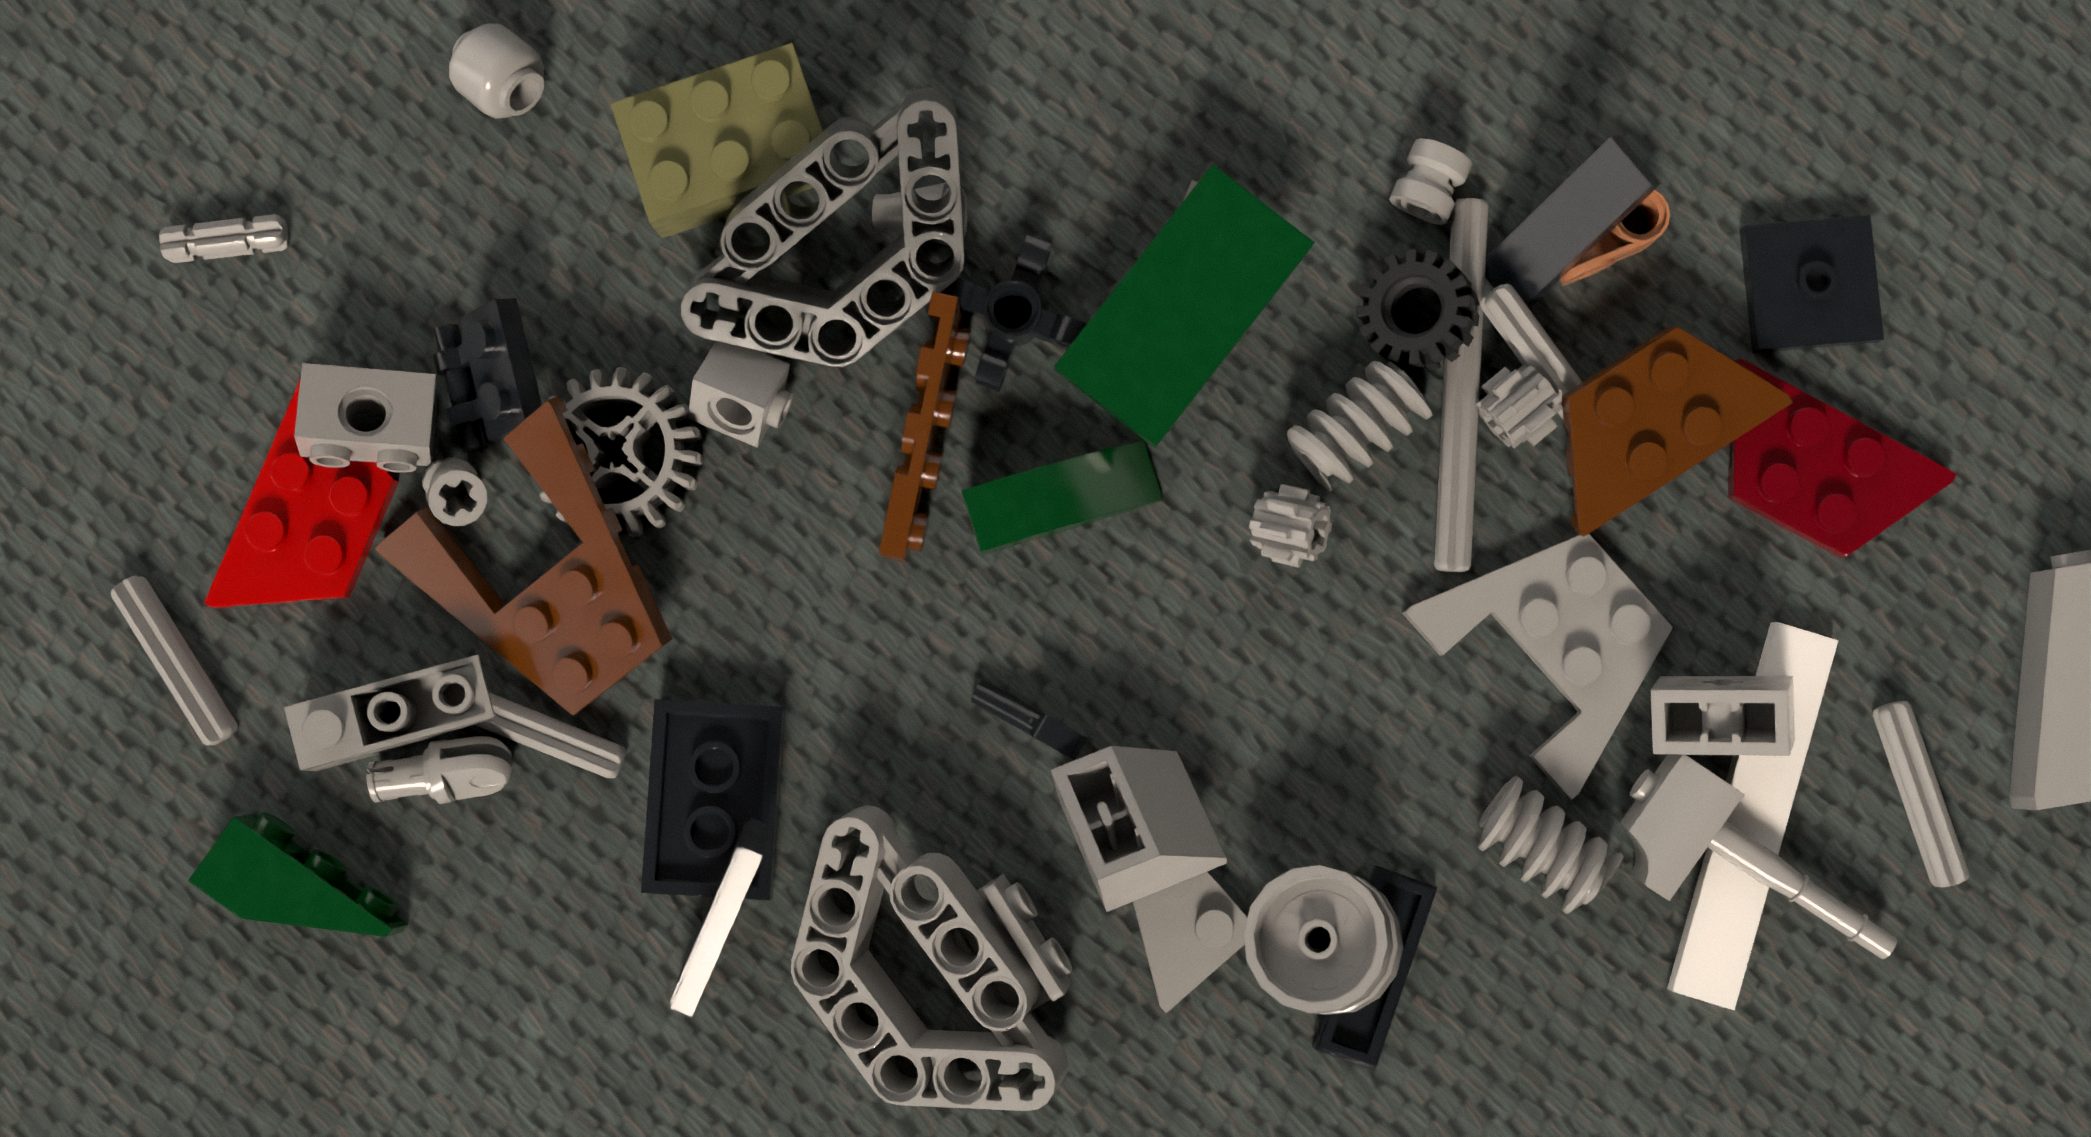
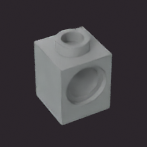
[687,341,793,448]

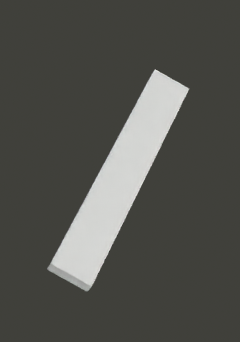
[1667,622,1838,1010]

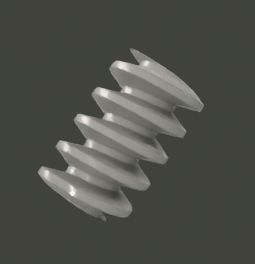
[1287,361,1433,492]
[1478,775,1624,914]

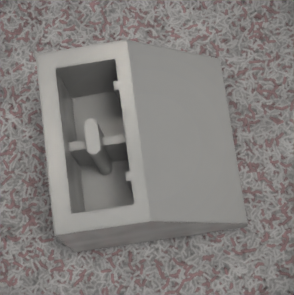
[1051,746,1227,912]

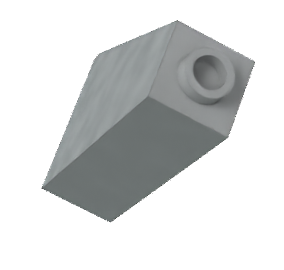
[2009,550,2091,810]

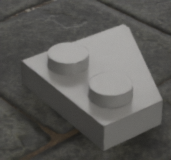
[1133,872,1247,1013]

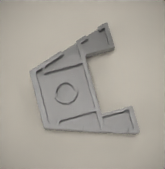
[1402,534,1673,800]

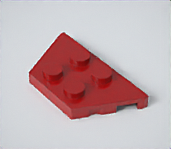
[204,380,399,608]

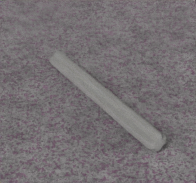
[1434,198,1488,572]

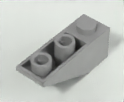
[284,655,495,771]

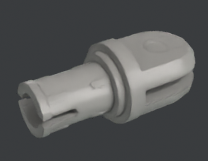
[366,736,512,804]

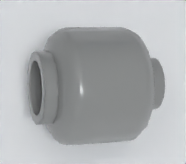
[449,23,544,119]

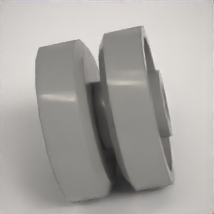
[1243,865,1403,1015]

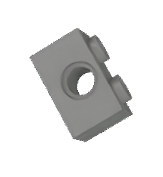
[294,363,438,473]

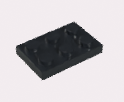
[641,699,786,901]

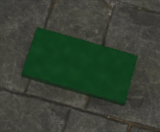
[1053,164,1315,448]

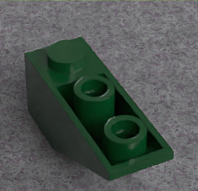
[188,812,408,937]

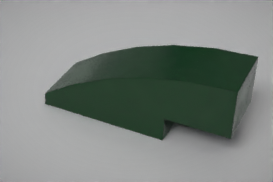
[961,440,1163,556]

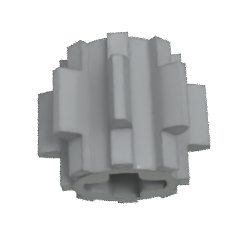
[1476,364,1563,449]
[1249,484,1332,568]

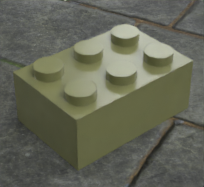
[610,43,823,238]

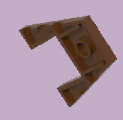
[375,396,672,715]

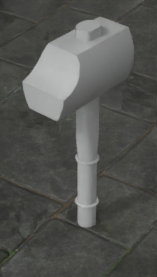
[1620,754,1897,959]

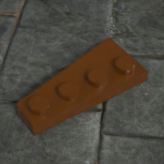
[879,291,971,563]

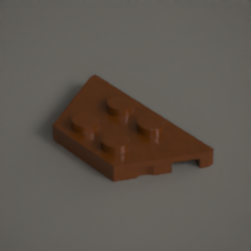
[1562,326,1793,537]

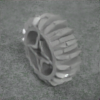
[532,367,703,538]

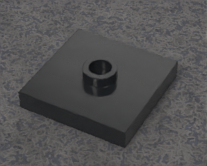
[1739,215,1884,353]

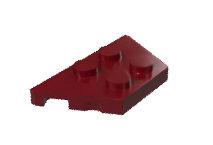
[1728,358,1957,558]

